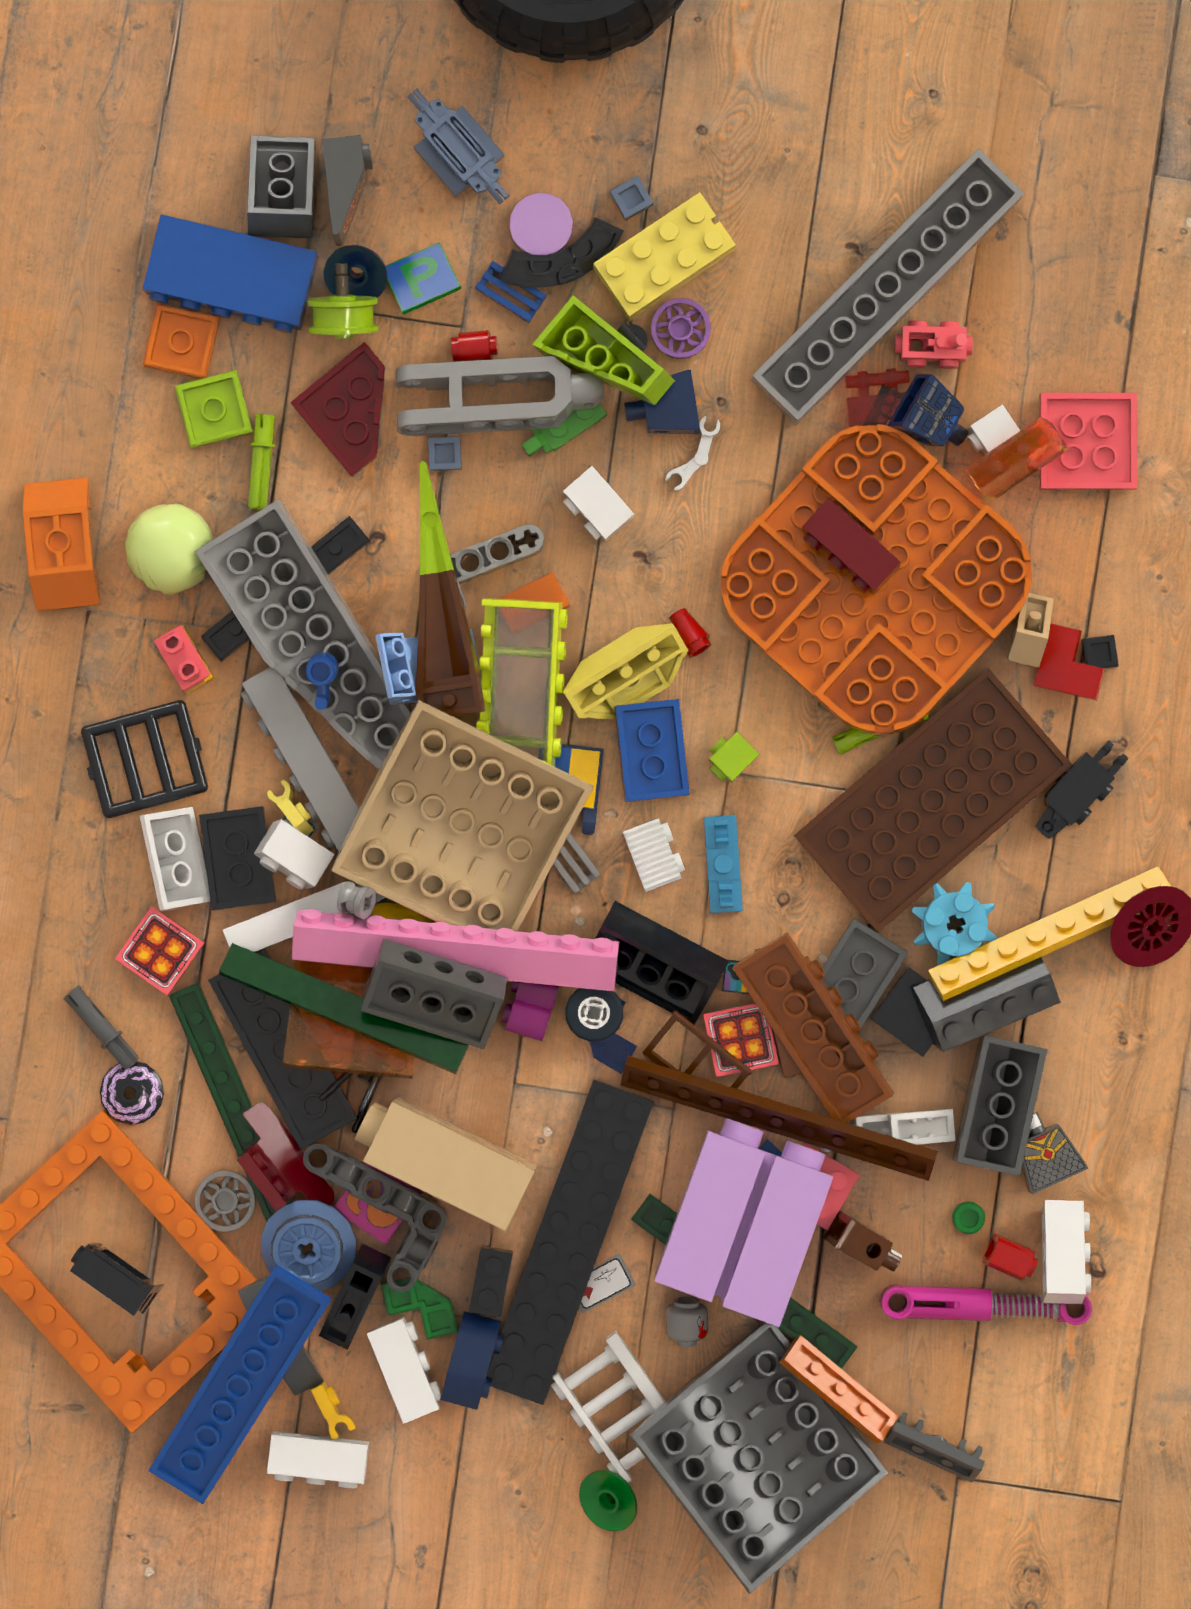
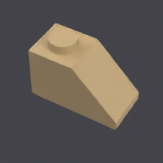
[1008,593,1054,668]

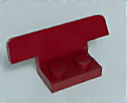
[237,1103,335,1212]

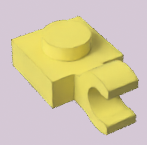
[267,780,314,836]

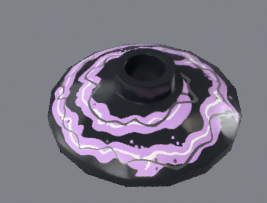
[100,1061,164,1125]

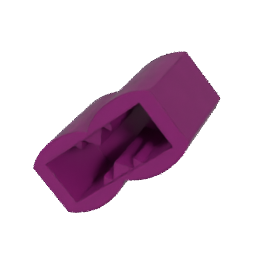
[501,981,559,1041]

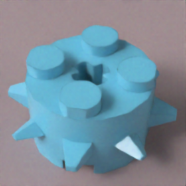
[912,882,997,965]

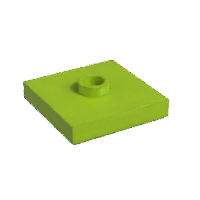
[175,370,253,449]

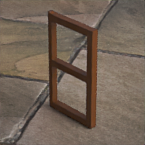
[642,1010,752,1089]

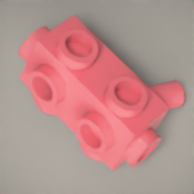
[894,321,973,369]

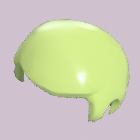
[125,503,213,595]

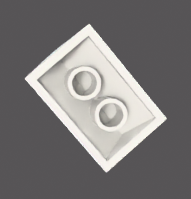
[140,807,210,911]

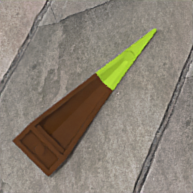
[415,461,485,716]

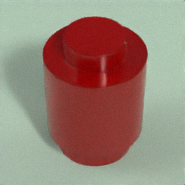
[451,330,498,362]

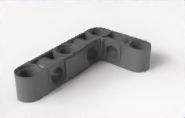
[303,1143,448,1292]

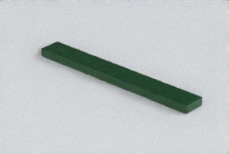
[219,943,469,1074]
[169,982,294,1222]
[631,1193,857,1369]

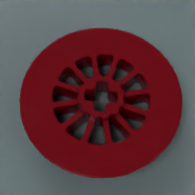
[1110,886,1191,967]

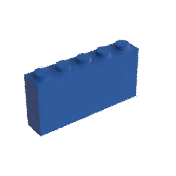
[143,214,319,333]

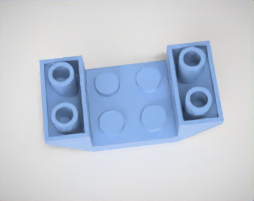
[375,629,482,705]

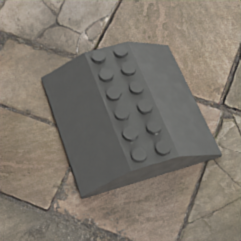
[629,1322,888,1594]

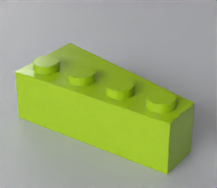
[532,295,675,405]

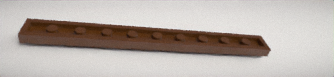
[620,1055,938,1181]

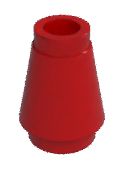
[669,608,711,658]

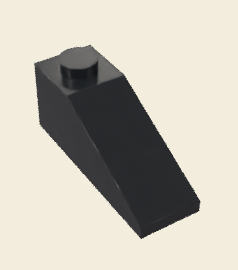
[319,1243,391,1350]

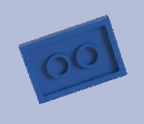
[614,699,690,802]

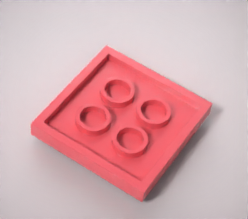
[1040,393,1137,490]

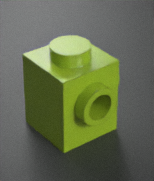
[709,732,760,783]

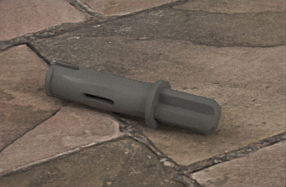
[63,986,139,1069]

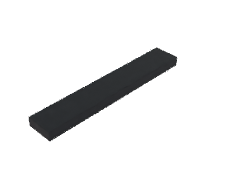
[201,516,370,662]

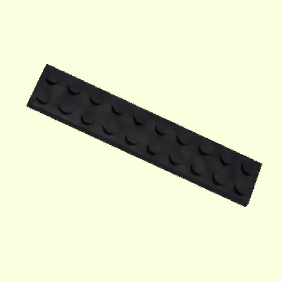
[486,1079,654,1405]

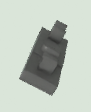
[884,1412,985,1482]

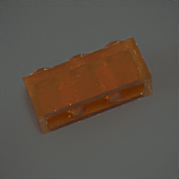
[962,417,1068,503]

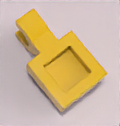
[311,1381,356,1440]

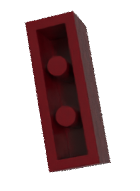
[802,498,901,595]

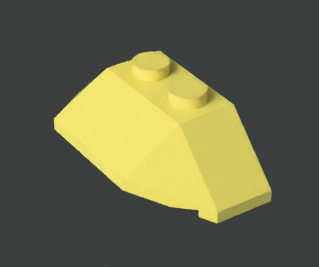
[563,623,688,719]

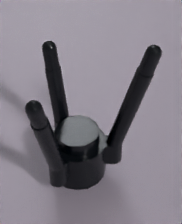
[319,1053,389,1133]

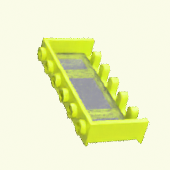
[476,598,568,767]

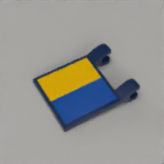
[538,744,604,835]

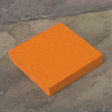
[143,303,220,379]

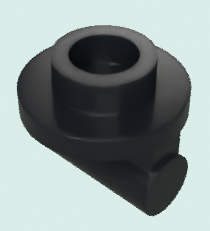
[616,322,648,352]

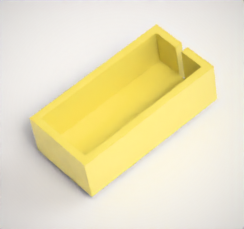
[593,192,736,322]

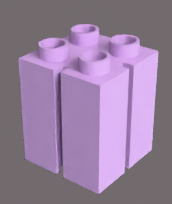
[654,1118,833,1327]

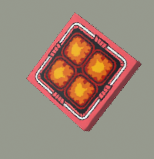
[115,906,205,996]
[703,1003,779,1077]

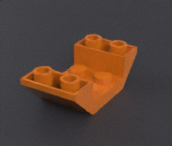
[23,477,101,611]

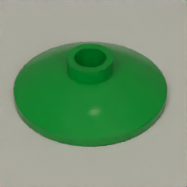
[579,1470,637,1531]

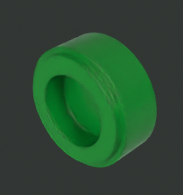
[952,1201,985,1234]

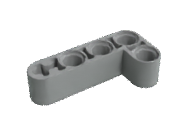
[450,524,544,613]

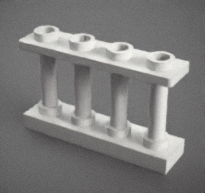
[551,1330,665,1483]

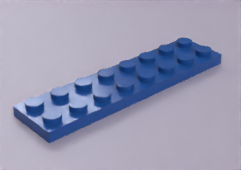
[148,1264,332,1504]

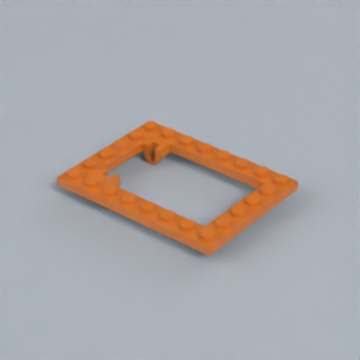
[0,1110,258,1433]

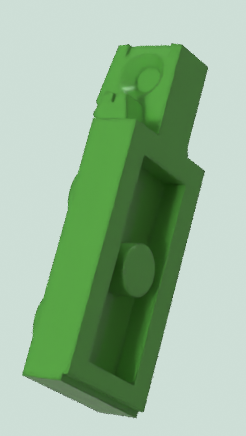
[522,403,607,457]

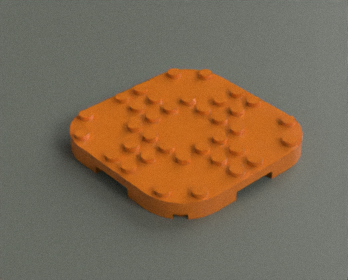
[721,424,1032,735]

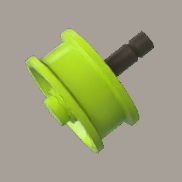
[307,263,379,339]

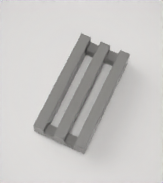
[553,833,601,893]

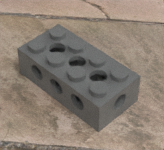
[360,938,507,1049]

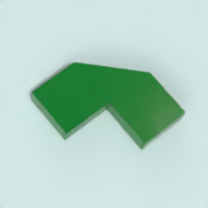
[381,1277,459,1340]

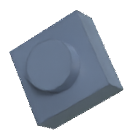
[610,175,653,221]
[428,436,462,471]

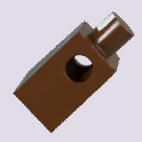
[823,1210,902,1272]

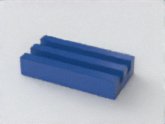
[475,261,547,323]

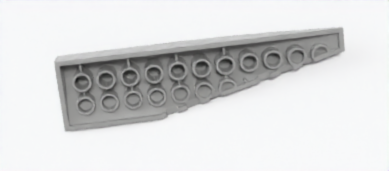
[195,498,413,770]

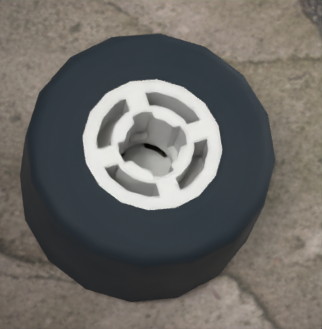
[565,988,623,1042]

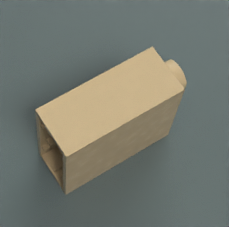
[354,1097,537,1231]

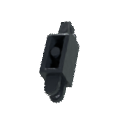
[1034,740,1129,839]

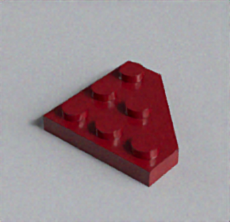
[290,342,385,477]

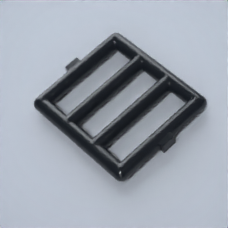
[81,700,208,818]

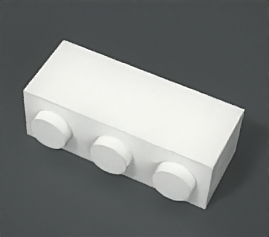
[1041,1200,1091,1304]
[367,1316,442,1424]
[267,1431,370,1488]

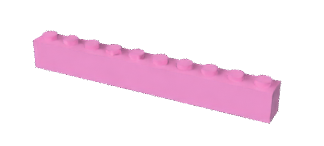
[292,909,619,991]

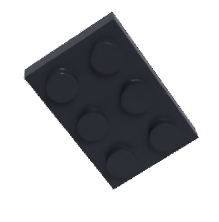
[199,806,276,911]

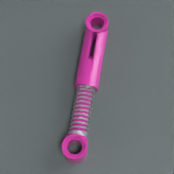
[880,1284,1092,1325]

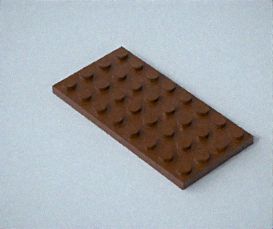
[794,668,1072,933]

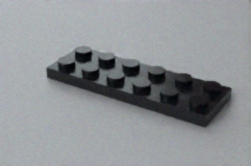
[208,949,358,1149]

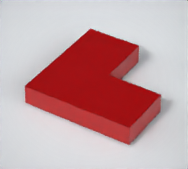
[1034,623,1105,701]

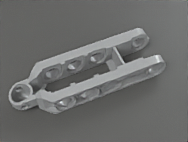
[396,356,604,436]

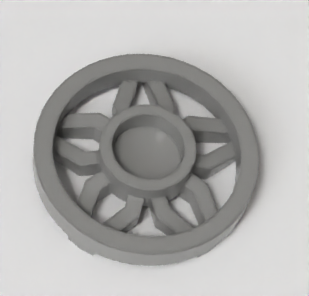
[195,1171,256,1231]

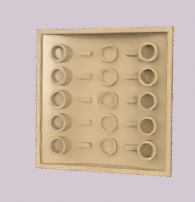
[331,700,593,931]

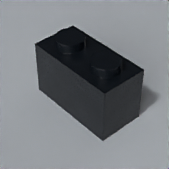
[469,1245,513,1318]

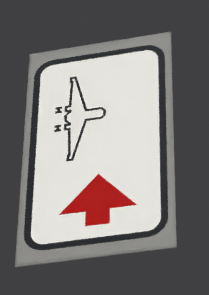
[579,1254,636,1313]

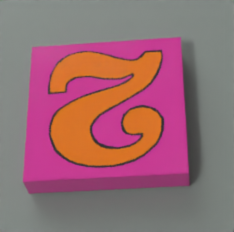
[334,1162,423,1245]

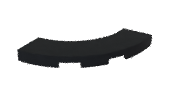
[499,217,624,288]

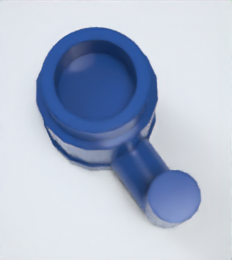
[306,652,339,710]

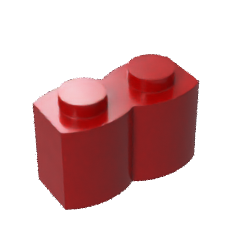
[982,1233,1038,1281]

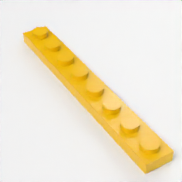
[928,867,1171,1001]

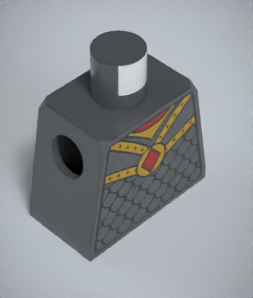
[1022,1112,1088,1194]

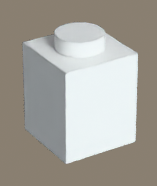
[967,404,1020,456]

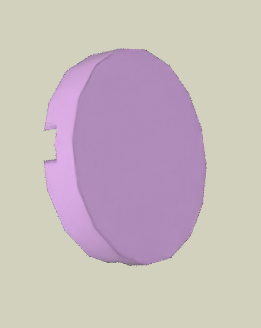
[509,193,573,255]

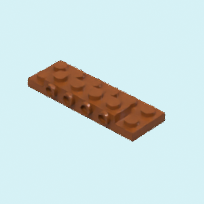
[733,932,894,1123]

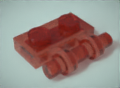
[845,368,910,428]

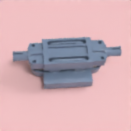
[407,88,509,204]

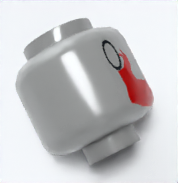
[666,1297,708,1347]

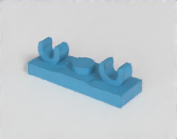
[704,815,743,913]

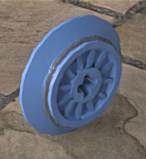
[261,1200,356,1291]

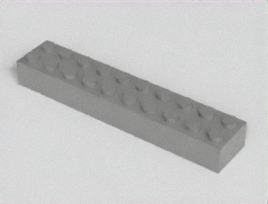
[751,148,1024,425]

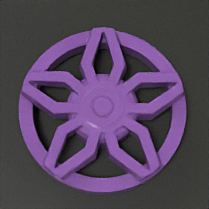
[651,298,711,359]

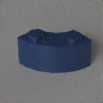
[440,1311,504,1410]

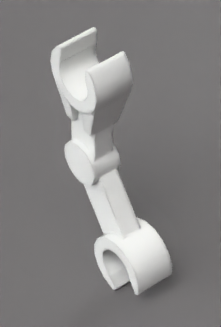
[665,416,720,491]

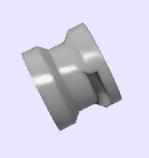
[337,881,376,919]

